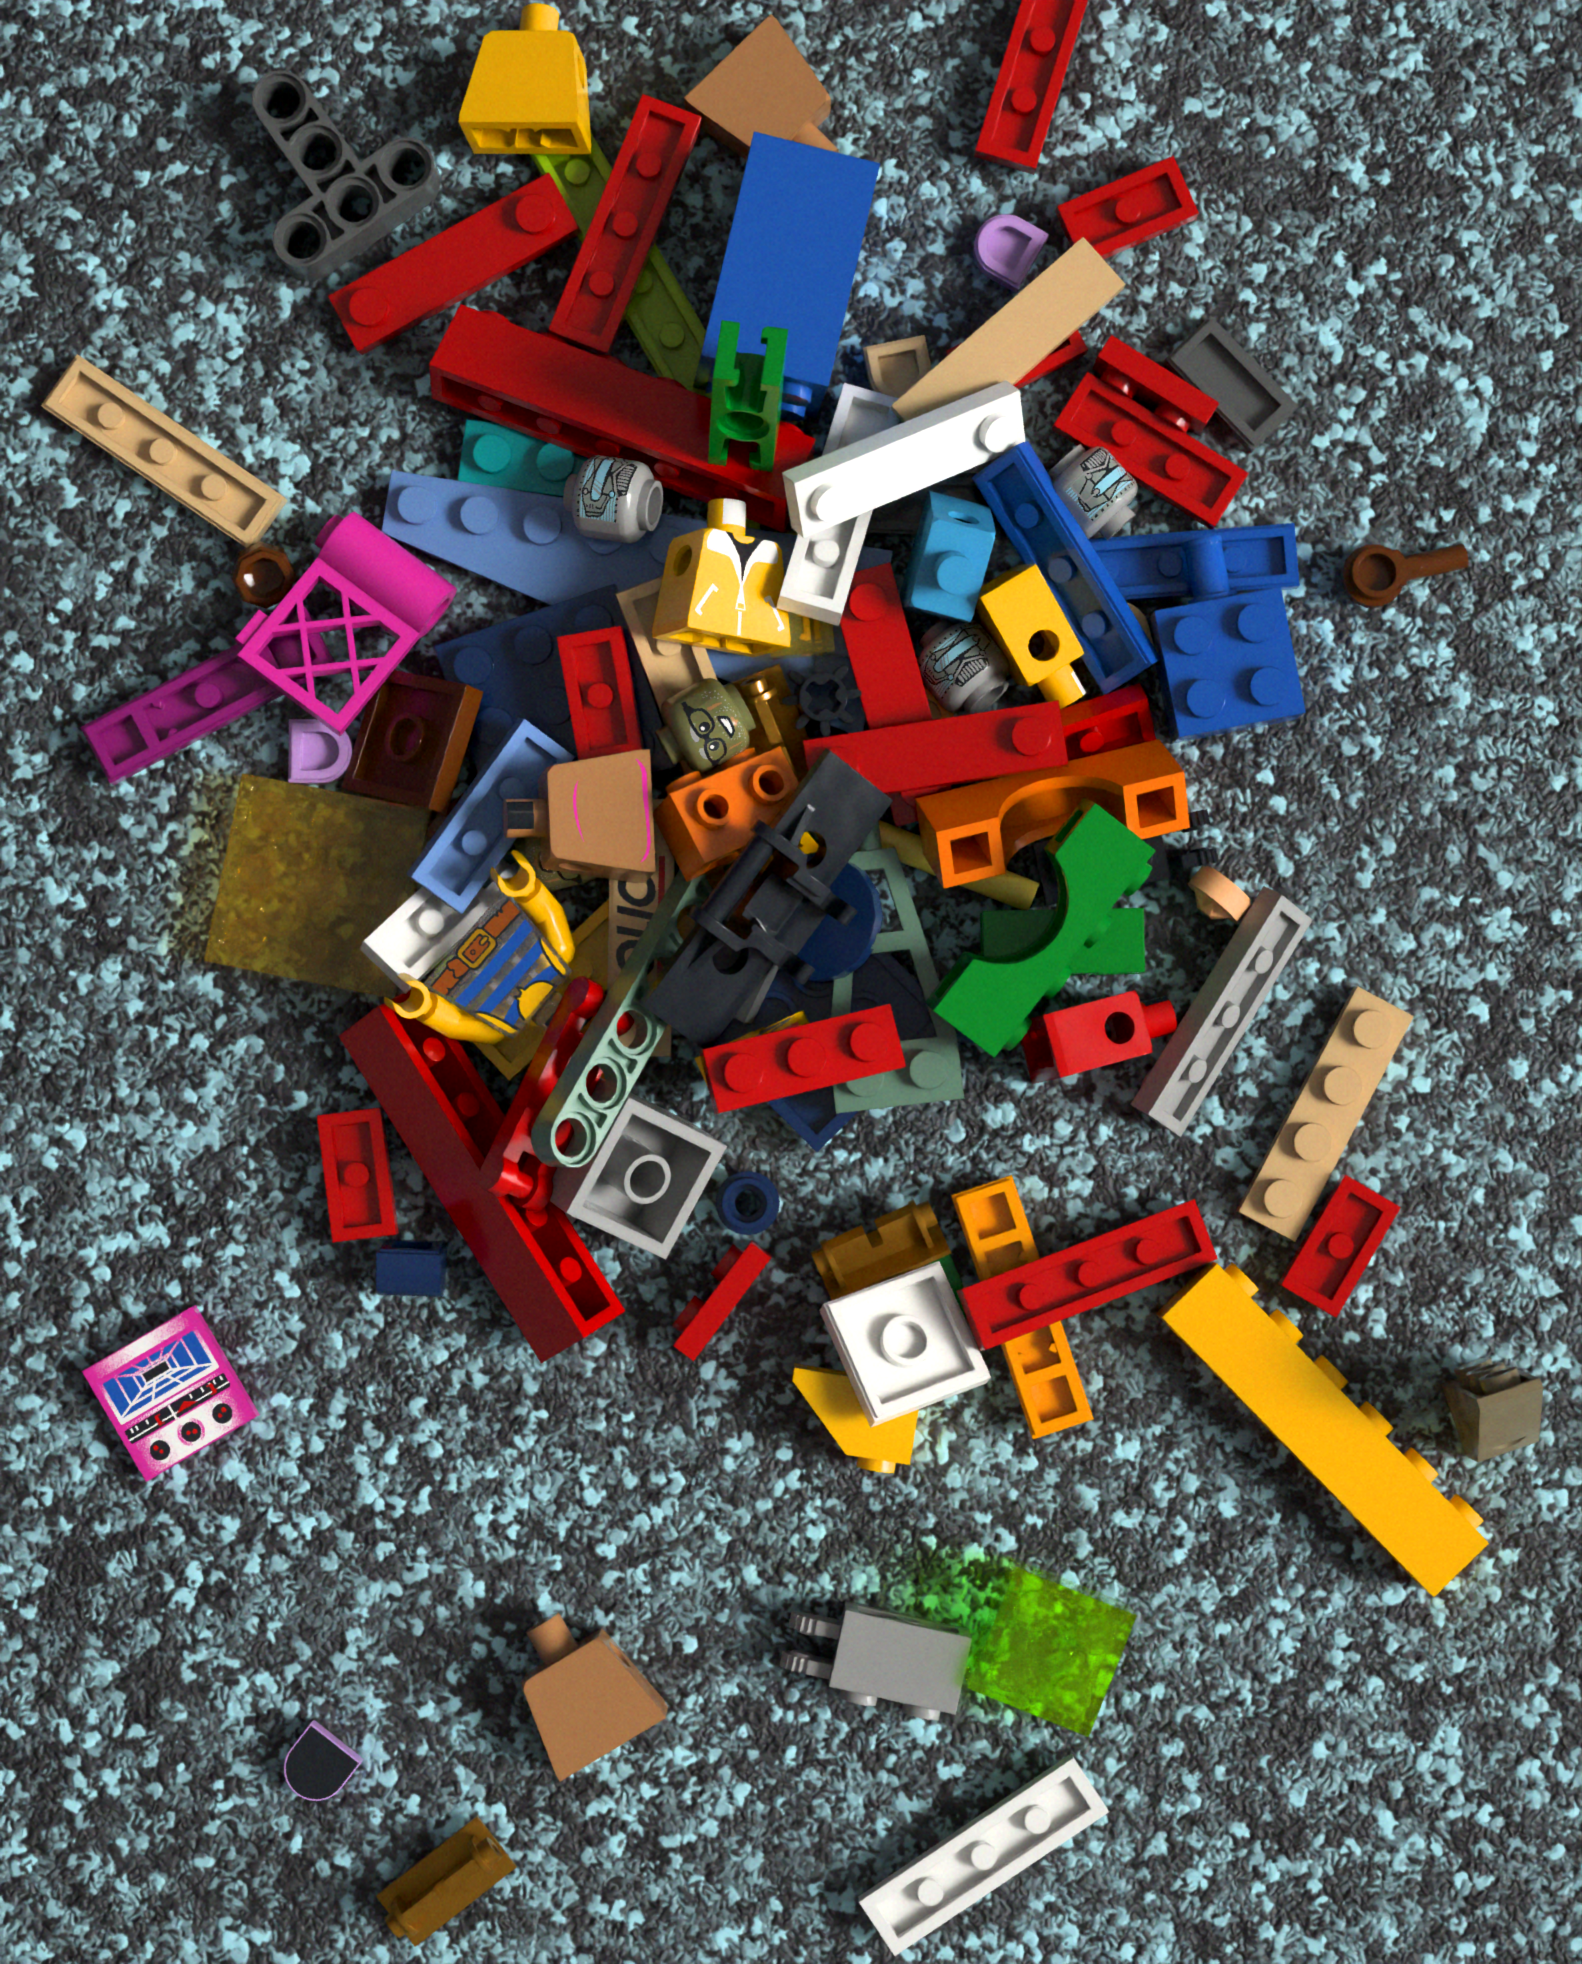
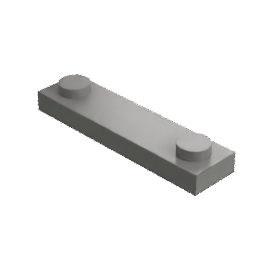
[1130,886,1312,1137]

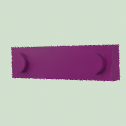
[80,608,336,785]

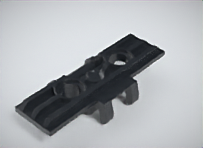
[639,748,893,1049]

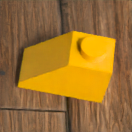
[792,1363,919,1473]

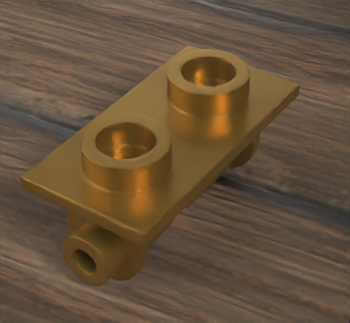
[723,663,809,784]
[811,1199,951,1300]
[376,1815,517,1947]

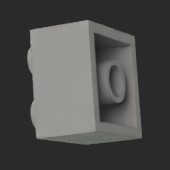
[550,1077,727,1259]

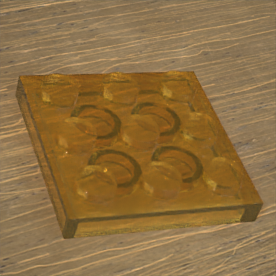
[204,773,432,998]

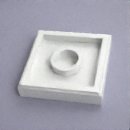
[819,1261,991,1428]

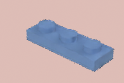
[406,717,574,914]

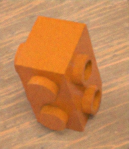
[653,746,799,882]

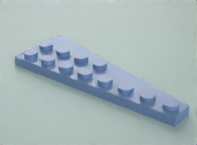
[382,470,893,734]

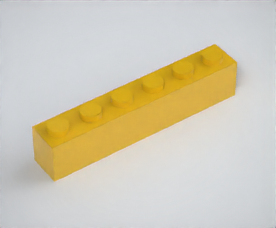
[1156,1261,1489,1597]

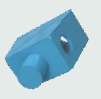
[899,490,996,624]

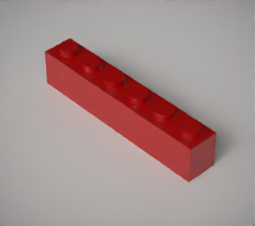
[429,304,816,533]
[339,990,625,1363]

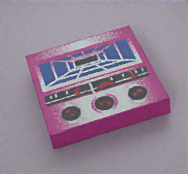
[82,1305,260,1482]

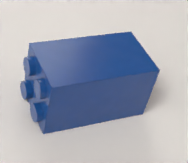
[693,131,880,421]

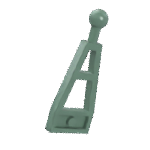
[831,820,964,1114]

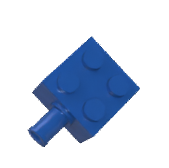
[1147,535,1306,744]

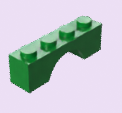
[925,798,1156,1058]

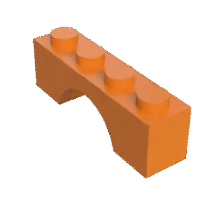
[915,739,1190,889]

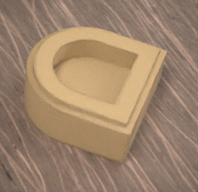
[862,335,932,398]

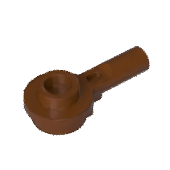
[1341,544,1469,608]

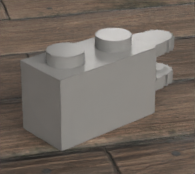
[780,1601,972,1720]

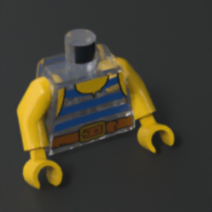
[384,850,576,1045]

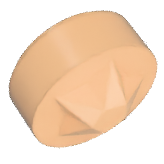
[1188,865,1252,924]

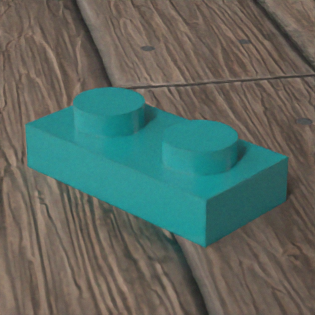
[458,419,589,498]

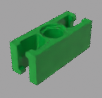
[708,320,788,472]
[980,908,1145,976]

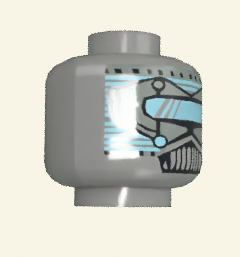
[1048,444,1138,540]
[563,455,663,544]
[917,620,1010,714]

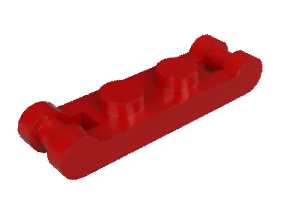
[478,976,634,1213]

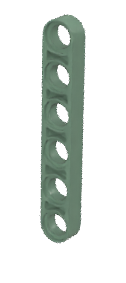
[531,861,734,1167]

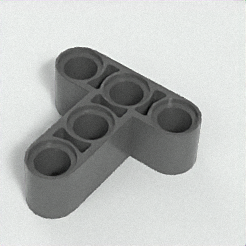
[252,70,441,281]

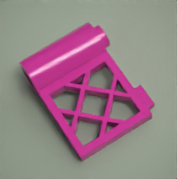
[235,511,457,736]

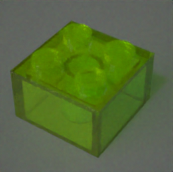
[964,1557,1137,1737]

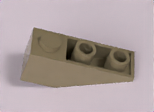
[1441,1357,1543,1462]

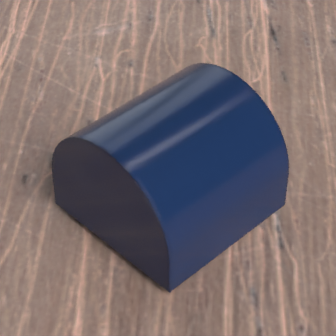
[376,1239,447,1297]

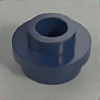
[716,1171,780,1235]

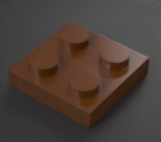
[342,670,484,815]

